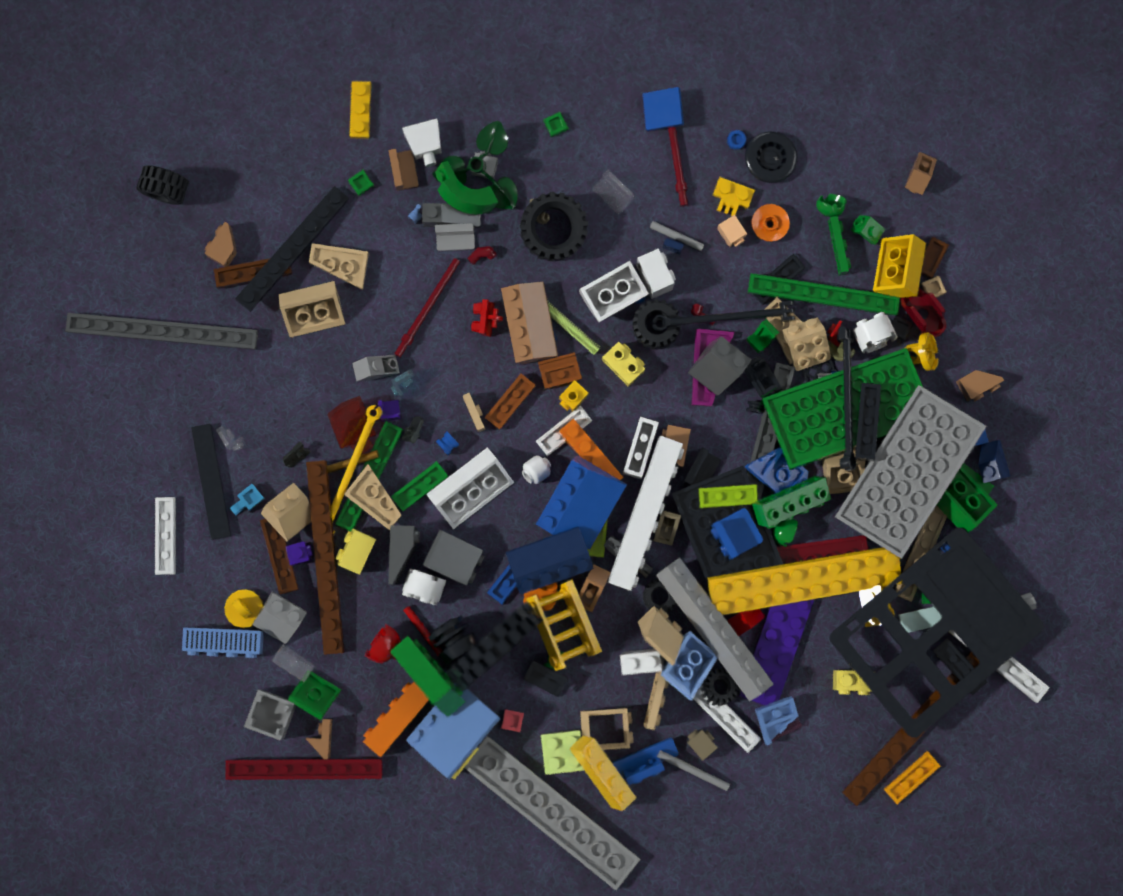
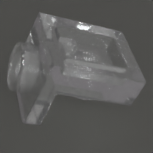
[216,426,247,452]

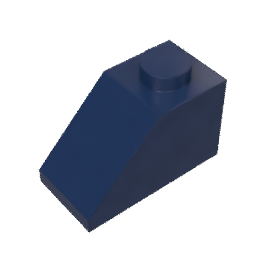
[978,440,1011,483]

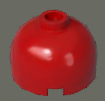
[364,624,401,663]

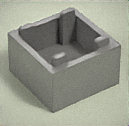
[244,689,296,740]

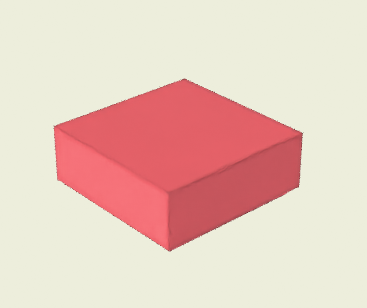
[501,709,524,732]

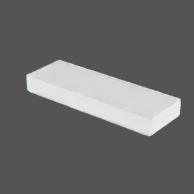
[536,406,592,456]

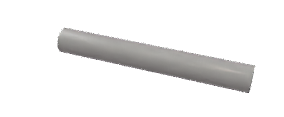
[650,221,704,251]

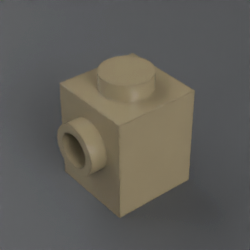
[686,729,717,761]

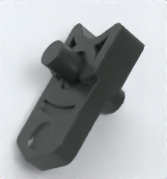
[402,416,424,444]
[283,441,310,468]

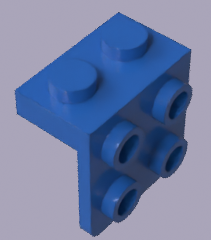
[711,508,763,559]

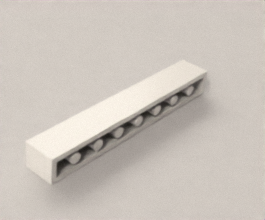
[608,436,684,591]

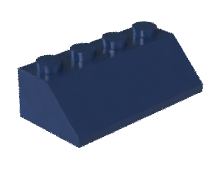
[505,527,594,595]

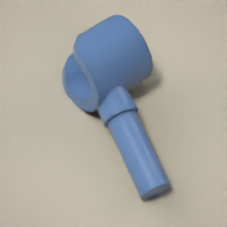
[408,204,422,224]

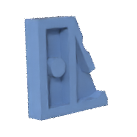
[755,696,798,745]

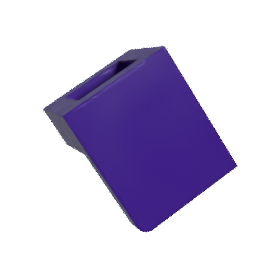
[378,400,401,422]

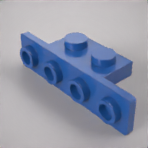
[612,737,679,785]

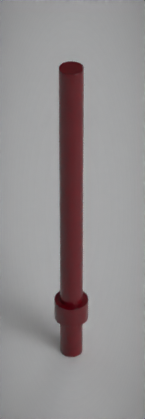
[668,127,688,207]
[394,258,460,358]

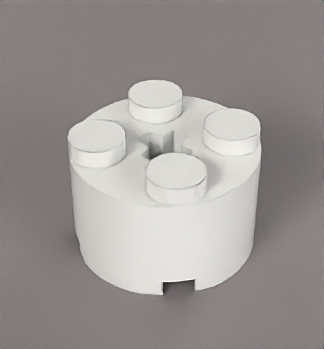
[853,312,898,353]
[402,568,446,606]

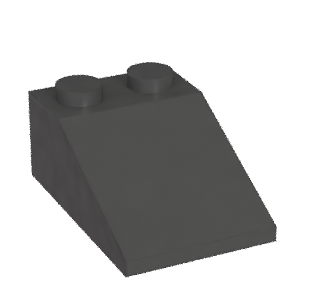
[388,525,420,585]

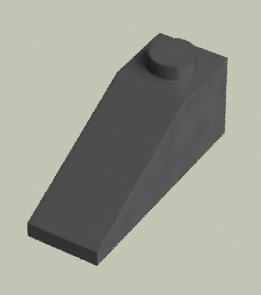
[422,203,481,227]

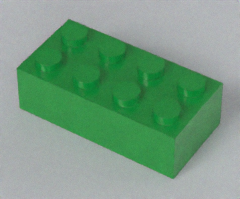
[390,636,466,717]

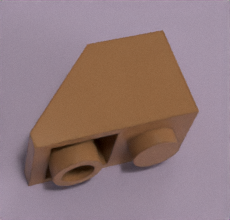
[204,222,237,267]
[956,370,1004,402]

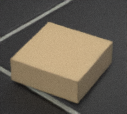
[921,276,947,298]

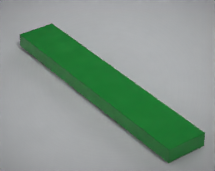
[335,421,403,532]

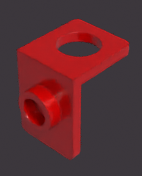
[827,320,842,347]

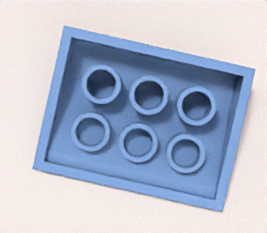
[406,682,500,780]

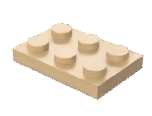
[643,671,669,730]

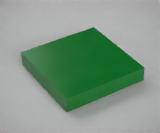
[288,670,341,720]

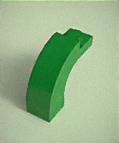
[435,161,498,214]

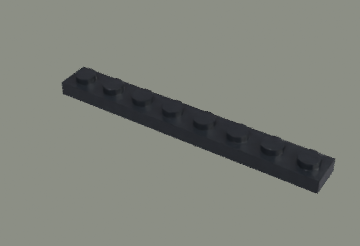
[235,186,349,312]

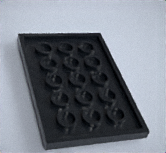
[671,465,783,588]

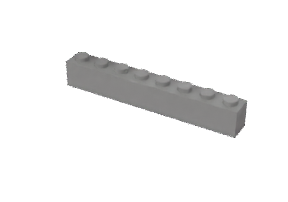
[656,557,773,701]

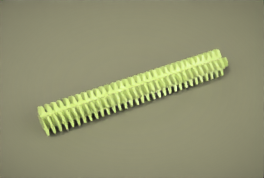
[547,301,600,355]

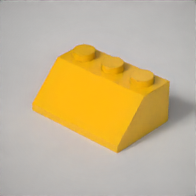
[873,234,926,298]

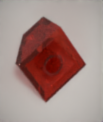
[327,396,376,449]

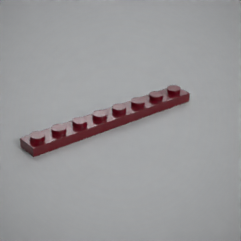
[225,759,383,780]

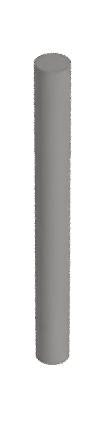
[657,750,730,791]

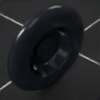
[745,131,798,183]

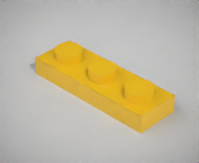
[350,81,371,139]

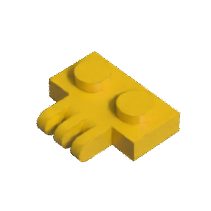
[712,177,755,216]

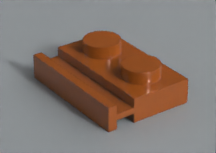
[538,352,582,390]

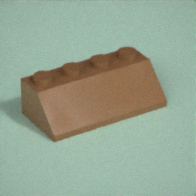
[501,282,558,365]

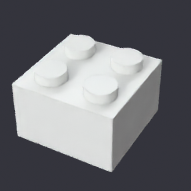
[636,248,676,299]

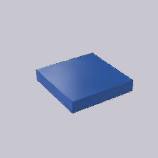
[643,87,684,131]

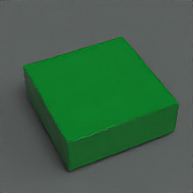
[543,112,568,138]
[348,170,374,196]

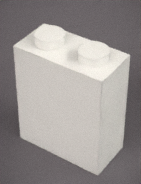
[620,649,665,675]

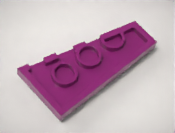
[692,329,734,407]

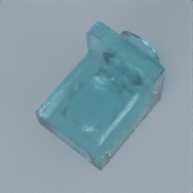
[390,369,415,399]

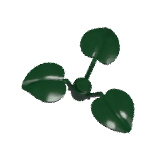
[432,121,518,210]

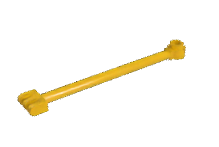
[312,405,382,536]

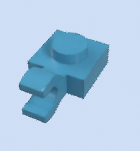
[230,484,265,515]

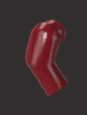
[467,246,496,265]

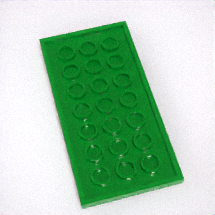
[762,348,923,470]

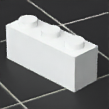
[623,417,659,479]

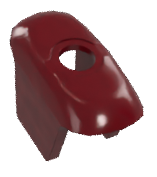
[901,289,946,338]

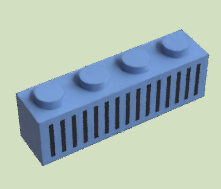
[182,627,264,658]

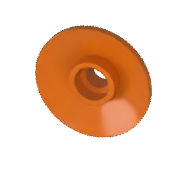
[752,204,790,242]

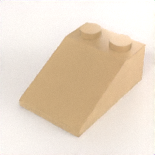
[638,606,684,665]

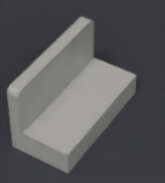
[435,223,475,251]

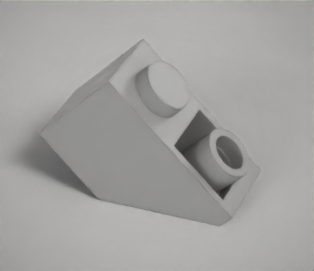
[352,355,400,381]

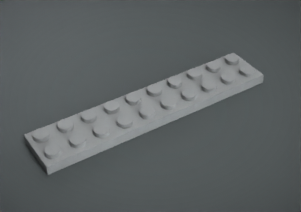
[464,736,640,890]

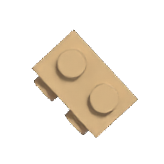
[782,317,831,371]

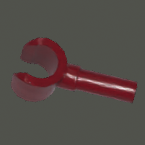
[691,304,715,325]

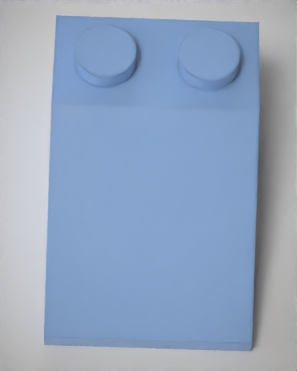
[661,631,717,700]

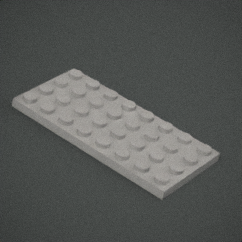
[835,385,987,559]

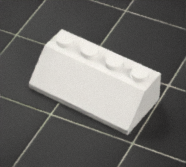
[426,447,514,529]

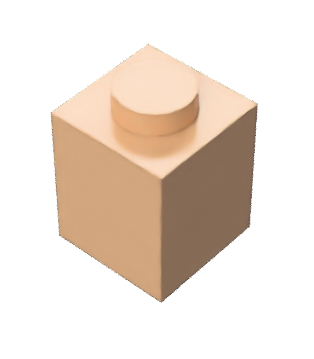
[717,215,747,247]

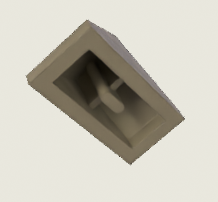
[653,511,681,546]

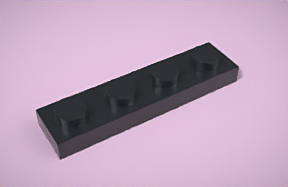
[855,383,881,461]

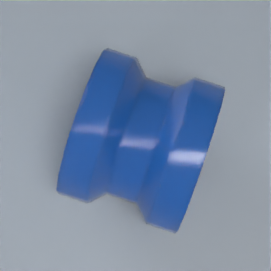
[436,431,459,455]

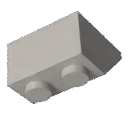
[252,591,307,644]

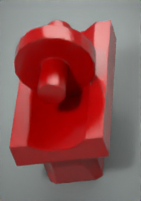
[471,299,503,337]

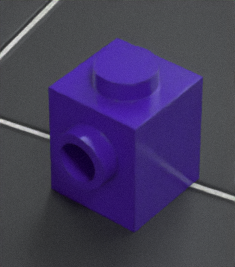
[285,541,313,566]

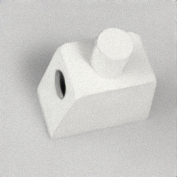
[402,119,441,167]

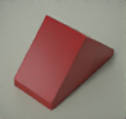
[727,609,765,636]

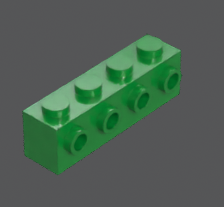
[752,476,831,528]

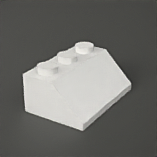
[579,261,649,322]

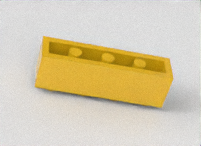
[569,736,636,811]

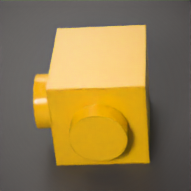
[559,380,589,412]

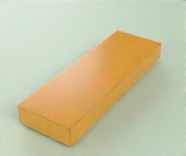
[884,751,940,804]

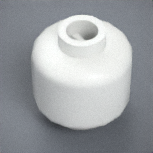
[522,456,551,484]

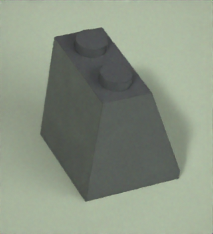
[688,336,751,396]
[423,530,485,586]

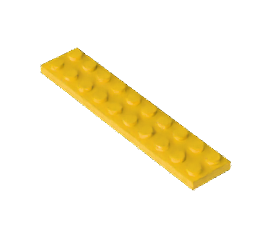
[708,547,902,615]

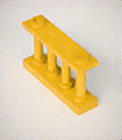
[526,580,602,671]

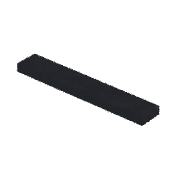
[191,424,231,540]

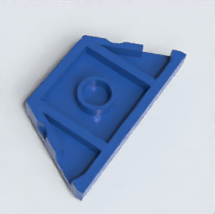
[745,448,809,493]

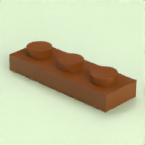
[485,374,536,430]

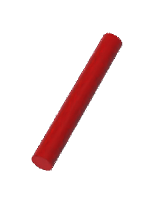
[403,606,443,656]

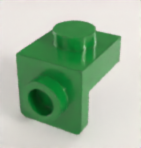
[851,215,885,245]
[746,319,779,353]

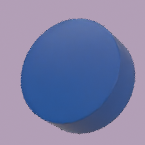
[727,130,746,150]

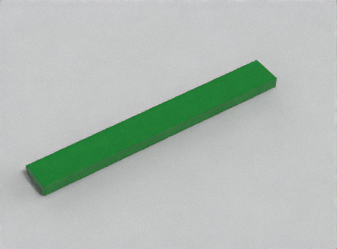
[747,273,900,316]

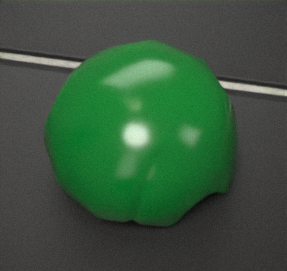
[816,194,847,217]
[772,519,798,547]

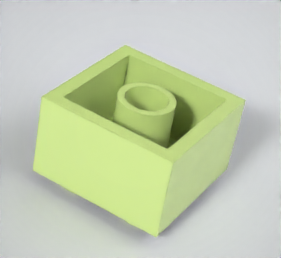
[541,730,584,774]

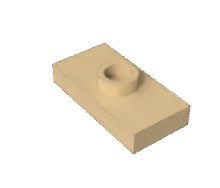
[463,393,485,432]

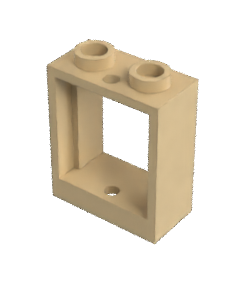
[580,708,633,750]

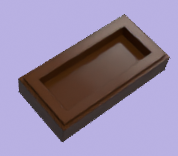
[921,236,949,279]

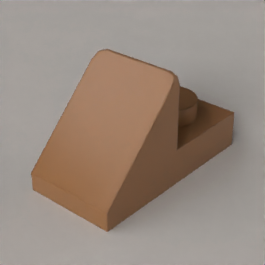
[306,719,332,759]

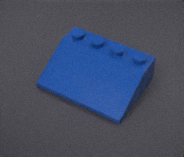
[536,455,627,550]

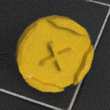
[905,333,938,371]
[224,589,263,628]

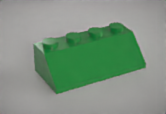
[936,466,997,533]

